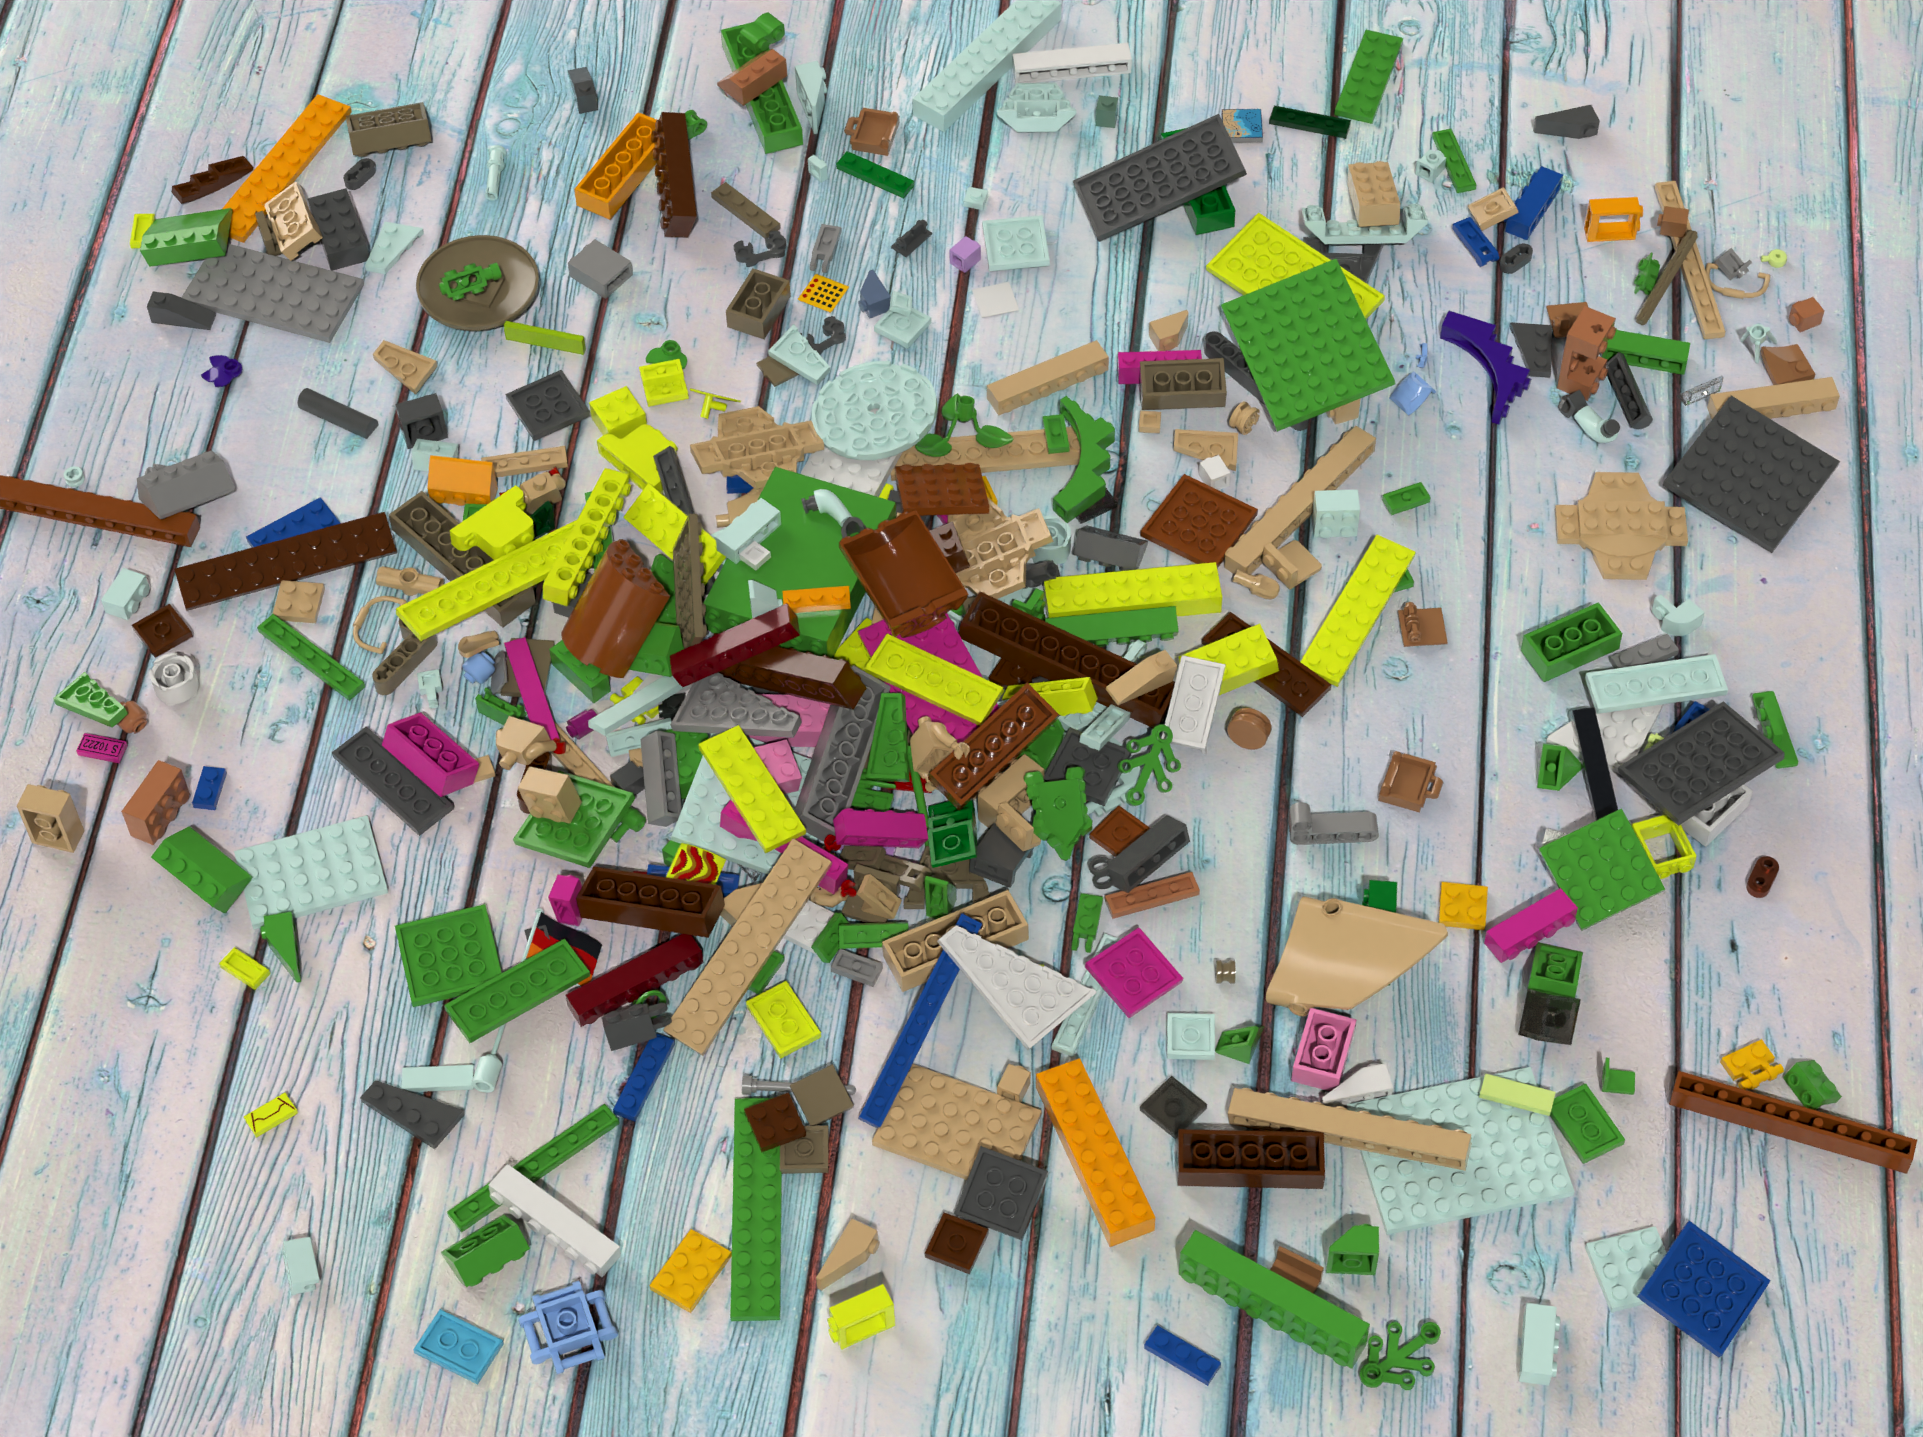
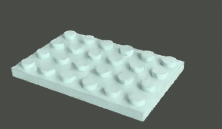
[234,816,388,930]

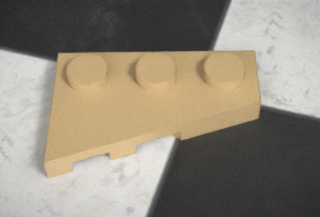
[373,340,437,395]
[1174,429,1238,471]

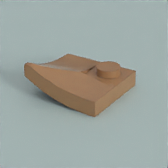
[1760,344,1815,385]

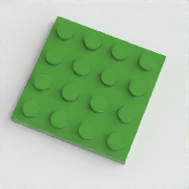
[513,770,635,868]
[1539,808,1665,931]
[395,904,502,1007]

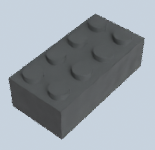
[308,188,369,271]

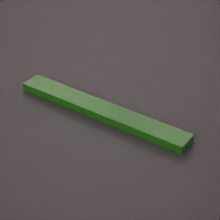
[447,1104,619,1233]

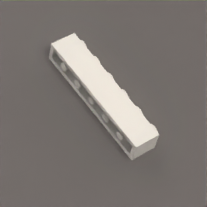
[1013,43,1132,84]
[488,1164,621,1277]

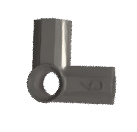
[1022,560,1060,589]

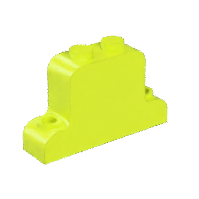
[597,424,678,494]
[450,485,534,560]

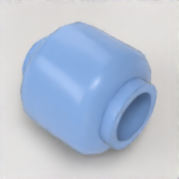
[462,651,495,684]

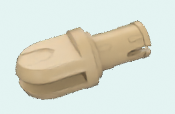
[1232,569,1280,600]

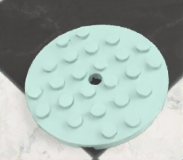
[812,361,937,460]

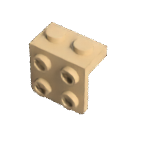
[1262,540,1322,589]

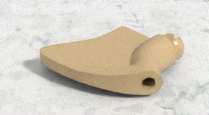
[458,631,499,658]

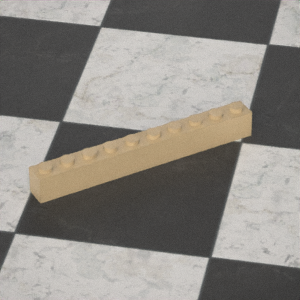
[1224,426,1376,575]
[1228,1088,1472,1171]

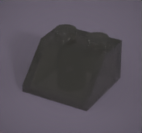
[1518,989,1581,1045]

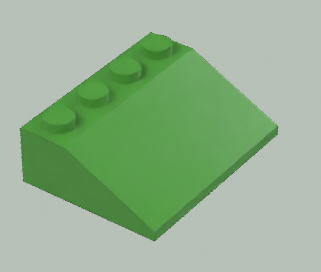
[140,208,233,267]

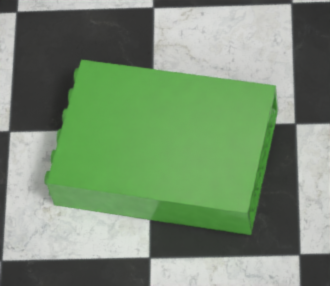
[703,467,896,659]

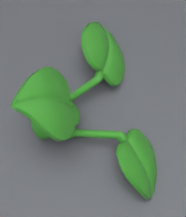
[915,393,1014,457]

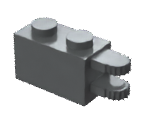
[602,1003,672,1051]

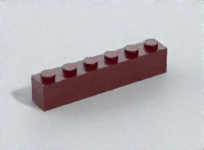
[670,604,800,688]
[565,934,704,1027]

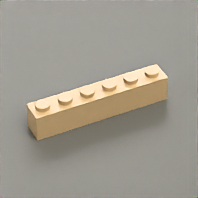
[987,340,1109,416]
[1707,377,1840,419]

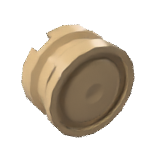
[1229,401,1260,435]

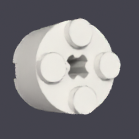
[149,653,199,706]

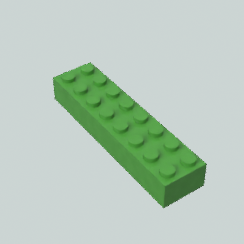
[721,22,803,154]
[1179,1230,1370,1369]

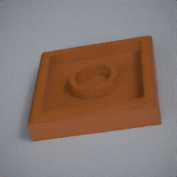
[1089,806,1150,857]

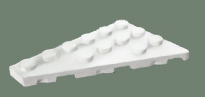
[1546,704,1664,774]
[937,925,1097,1050]

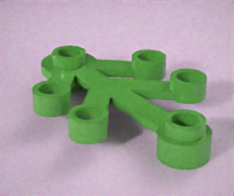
[1118,725,1181,806]
[1360,1322,1441,1390]

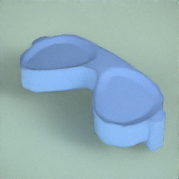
[1416,343,1428,368]

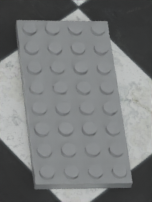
[181,243,364,343]

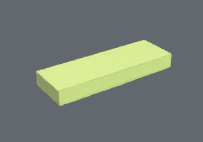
[1479,1073,1556,1116]

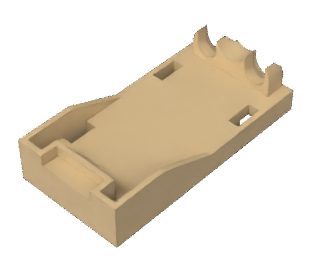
[264,181,323,261]

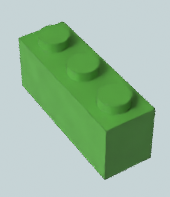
[549,640,611,703]

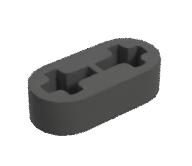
[343,158,376,190]
[1499,243,1533,274]

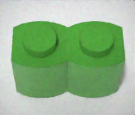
[739,12,785,54]

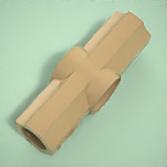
[376,566,444,596]

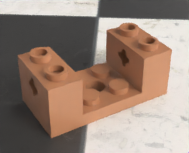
[1557,306,1617,401]

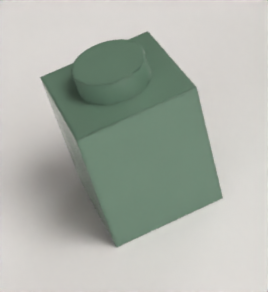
[1096,95,1118,128]

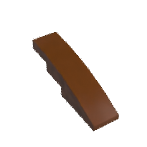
[171,156,253,204]

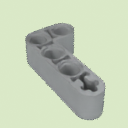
[1288,802,1379,845]

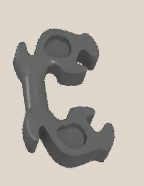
[733,231,786,267]
[800,316,846,355]

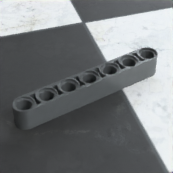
[1204,331,1310,431]

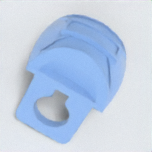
[1389,371,1437,416]

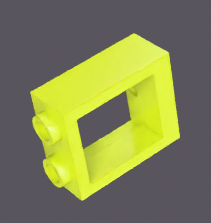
[1632,815,1697,879]
[827,1284,895,1350]

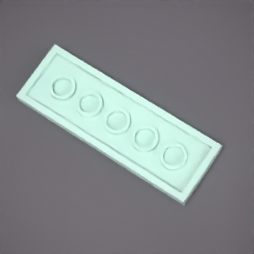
[1585,654,1728,714]

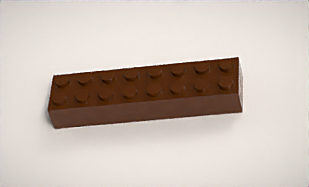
[712,633,867,710]

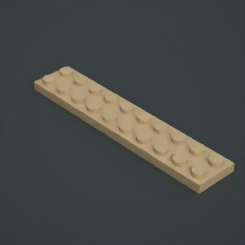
[891,427,1081,481]
[663,839,832,1056]

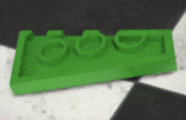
[53,672,128,727]

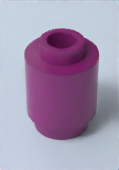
[566,709,597,740]

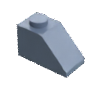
[858,269,891,319]

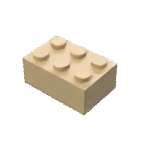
[978,754,1045,829]
[17,784,84,853]

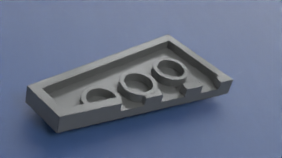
[360,1080,465,1149]

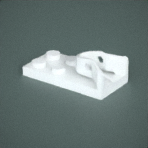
[1161,655,1226,754]

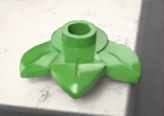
[646,340,687,369]

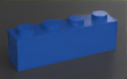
[1504,166,1563,240]

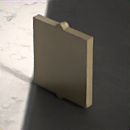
[756,356,799,387]

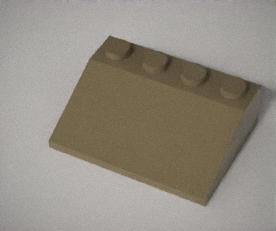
[346,102,432,157]

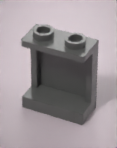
[969,824,1034,888]

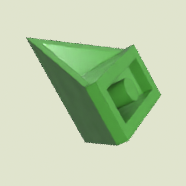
[1537,743,1584,791]
[1215,1026,1265,1064]

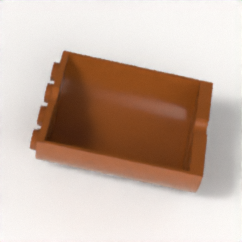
[839,510,969,638]
[561,539,670,678]

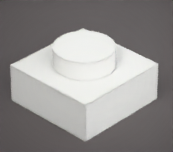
[739,541,771,570]

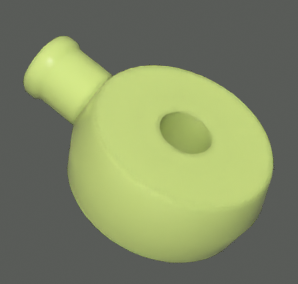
[1761,249,1787,268]

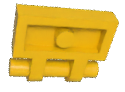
[1720,1039,1784,1090]

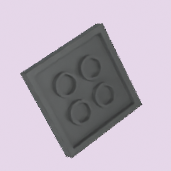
[505,370,590,441]
[1044,728,1131,806]
[954,1146,1049,1241]

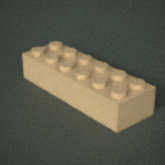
[882,890,1029,992]

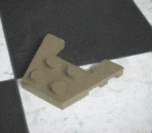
[904,846,991,909]

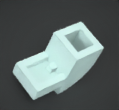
[1651,594,1705,636]

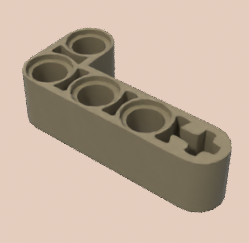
[372,618,438,695]

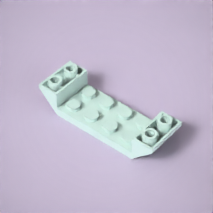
[1302,204,1428,244]

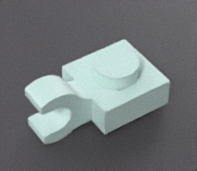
[417,669,442,709]

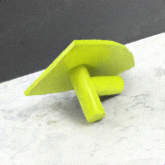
[690,388,741,419]

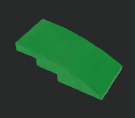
[927,799,977,868]

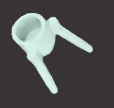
[1740,324,1777,363]

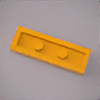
[782,586,851,613]

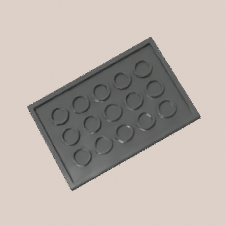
[1618,701,1785,826]

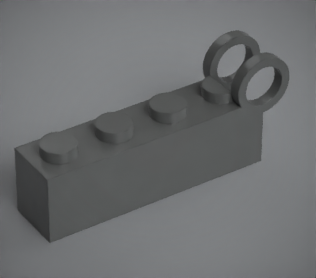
[1089,815,1190,893]

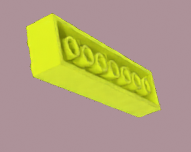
[1043,562,1222,618]

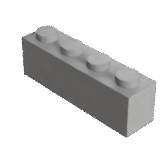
[640,731,682,827]

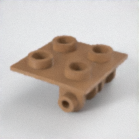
[1546,302,1588,338]
[1398,602,1448,647]

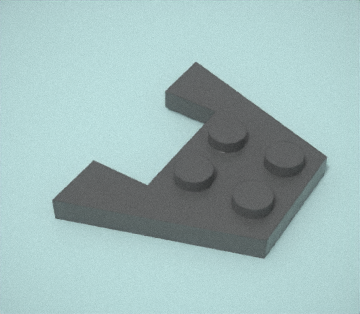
[1303,237,1384,283]

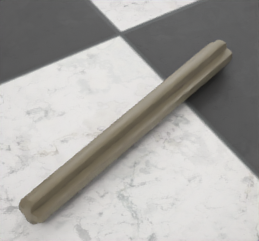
[1636,230,1698,325]

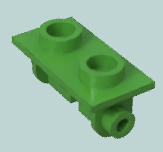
[1634,252,1660,295]

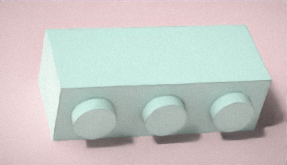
[716,498,781,564]
[1519,1303,1560,1386]

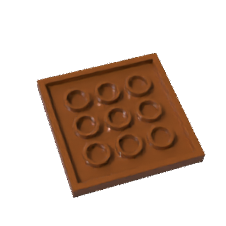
[895,463,989,516]
[1140,474,1258,568]

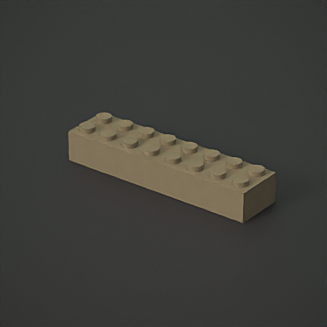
[389,491,536,627]

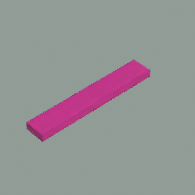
[504,637,559,740]

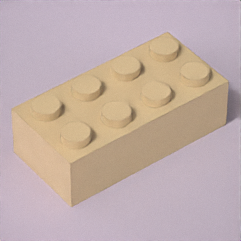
[1347,161,1400,227]

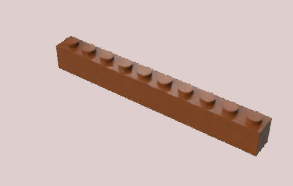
[0,475,200,547]
[1669,1071,1917,1174]

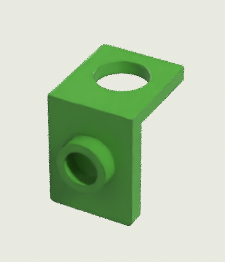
[1602,1057,1635,1095]

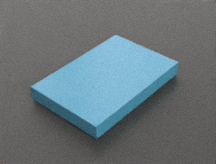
[413,1309,504,1385]

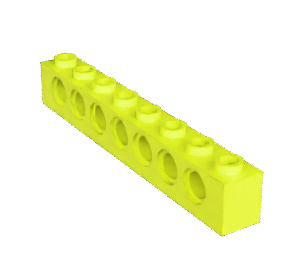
[543,468,631,606]

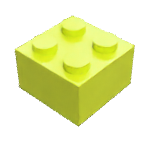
[589,386,647,439]

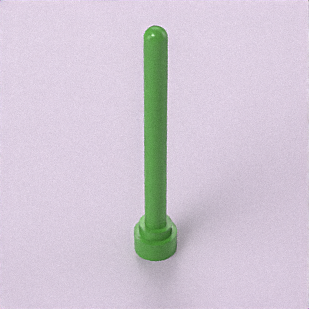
[908,745,929,848]

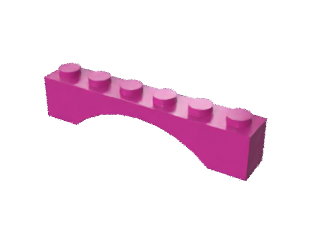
[720,800,848,895]

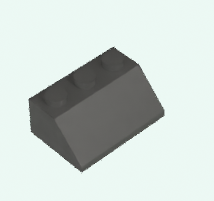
[1073,525,1148,571]

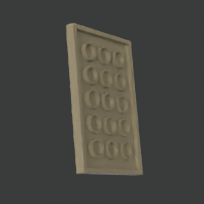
[673,514,707,649]

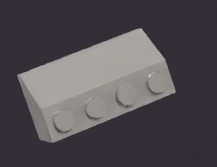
[137,450,235,520]

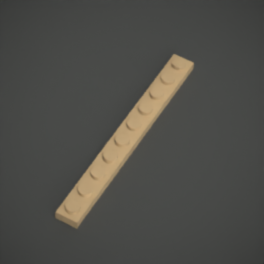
[1655,181,1726,340]

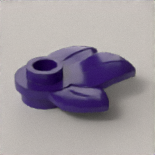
[201,355,243,387]

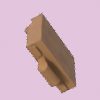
[844,108,900,156]
[1378,751,1443,813]

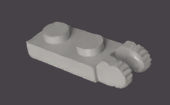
[810,224,842,273]

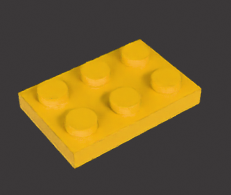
[649,1229,732,1313]

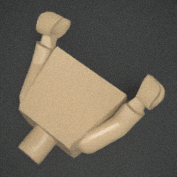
[716,488,764,528]
[910,716,970,792]

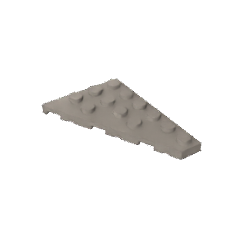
[670,673,802,738]

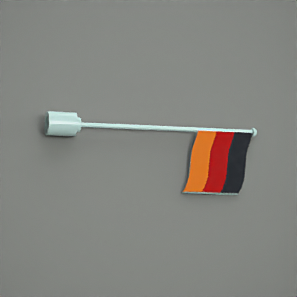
[471,908,602,1093]

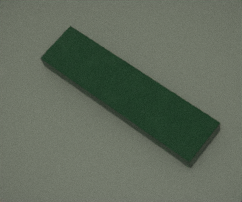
[1269,106,1351,139]

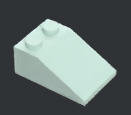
[795,61,827,134]

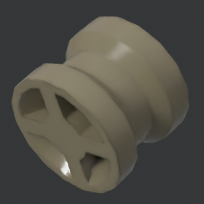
[1216,960,1236,984]

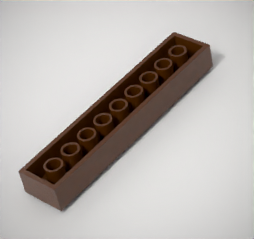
[958,592,1175,728]

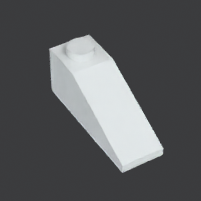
[1322,1063,1393,1108]

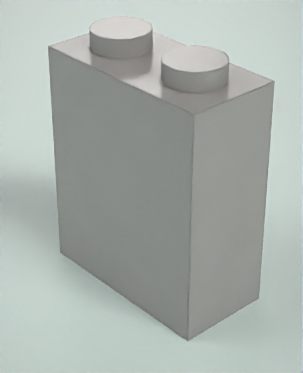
[568,239,633,299]

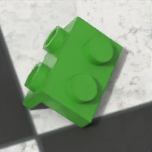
[1012,588,1046,621]
[1784,1060,1842,1111]

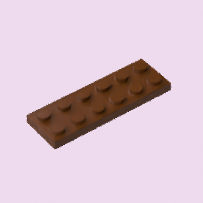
[1202,612,1331,717]

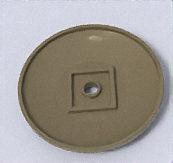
[416,235,539,331]

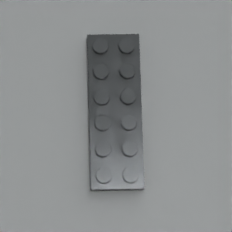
[332,726,454,836]

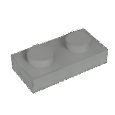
[831,949,883,987]

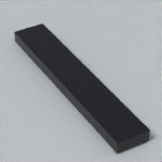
[1572,707,1618,821]

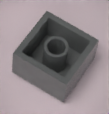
[395,393,448,449]

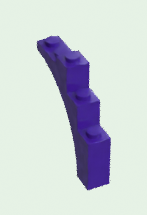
[1440,311,1532,425]

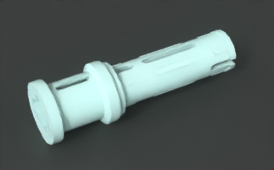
[485,145,506,201]

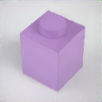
[949,236,981,273]

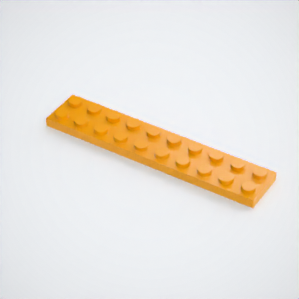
[222,94,352,243]

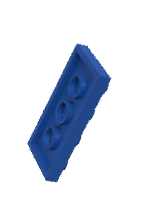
[246,497,341,547]

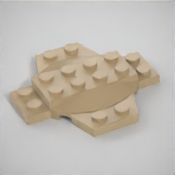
[690,406,824,489]
[1555,472,1688,580]
[948,497,1054,599]

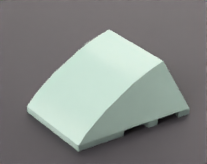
[997,82,1076,132]

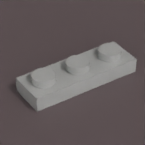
[1609,633,1679,669]

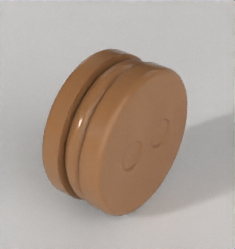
[1227,708,1272,750]

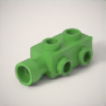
[439,262,502,301]

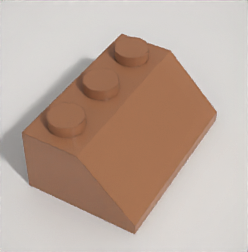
[717,49,787,106]

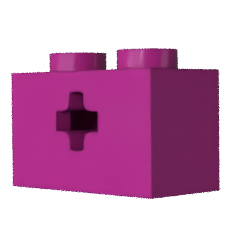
[548,875,583,926]

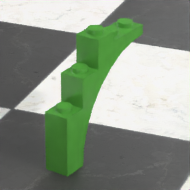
[1053,396,1115,523]

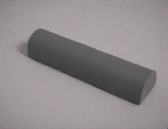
[1606,352,1653,429]
[297,388,379,439]

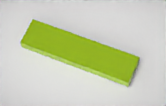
[503,321,586,355]

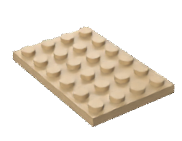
[872,1064,1042,1180]

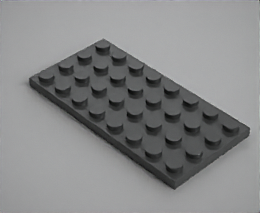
[1073,114,1247,242]

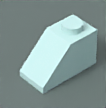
[748,580,782,619]

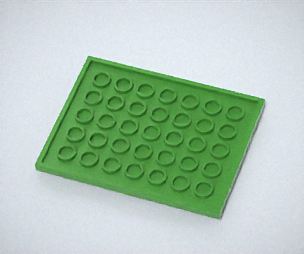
[1221,259,1395,432]

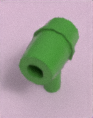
[610,807,646,843]

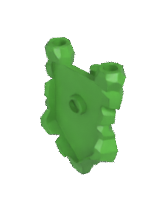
[1024,767,1093,861]

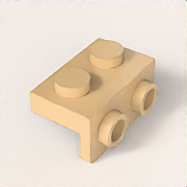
[996,802,1041,852]

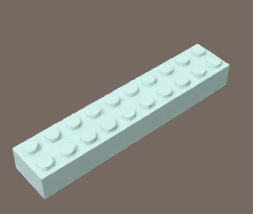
[913,0,1062,132]

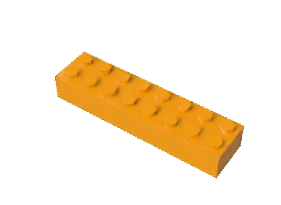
[1036,1058,1156,1247]

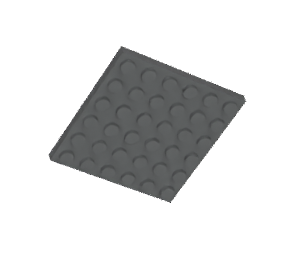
[1662,395,1840,553]

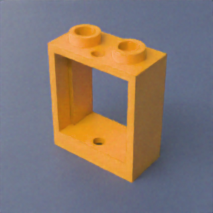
[1584,197,1643,242]

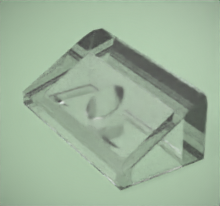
[1678,375,1724,406]

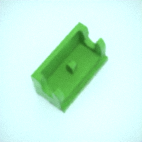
[475,688,527,725]

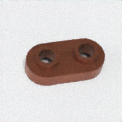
[1746,856,1779,898]

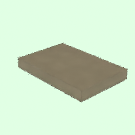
[501,638,555,697]

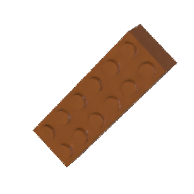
[928,682,1059,811]

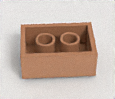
[121,760,190,845]

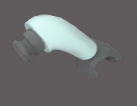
[1558,390,1620,443]
[801,489,866,538]

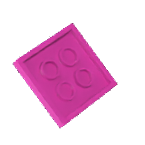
[1085,928,1184,1018]

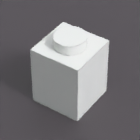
[1199,455,1231,490]

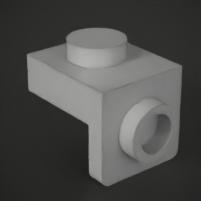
[1715,248,1752,280]

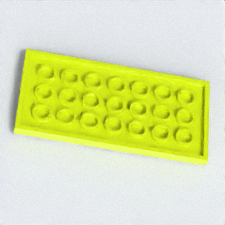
[1206,213,1385,319]

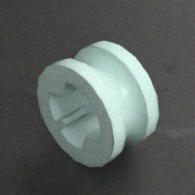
[64,466,85,487]

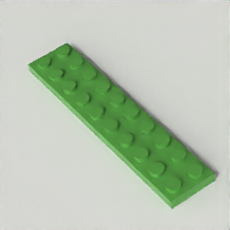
[730,1098,782,1321]

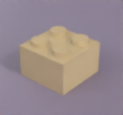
[518,767,582,823]

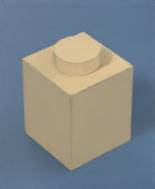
[997,1064,1031,1103]

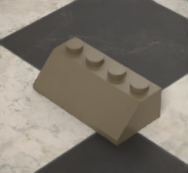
[1140,358,1227,410]

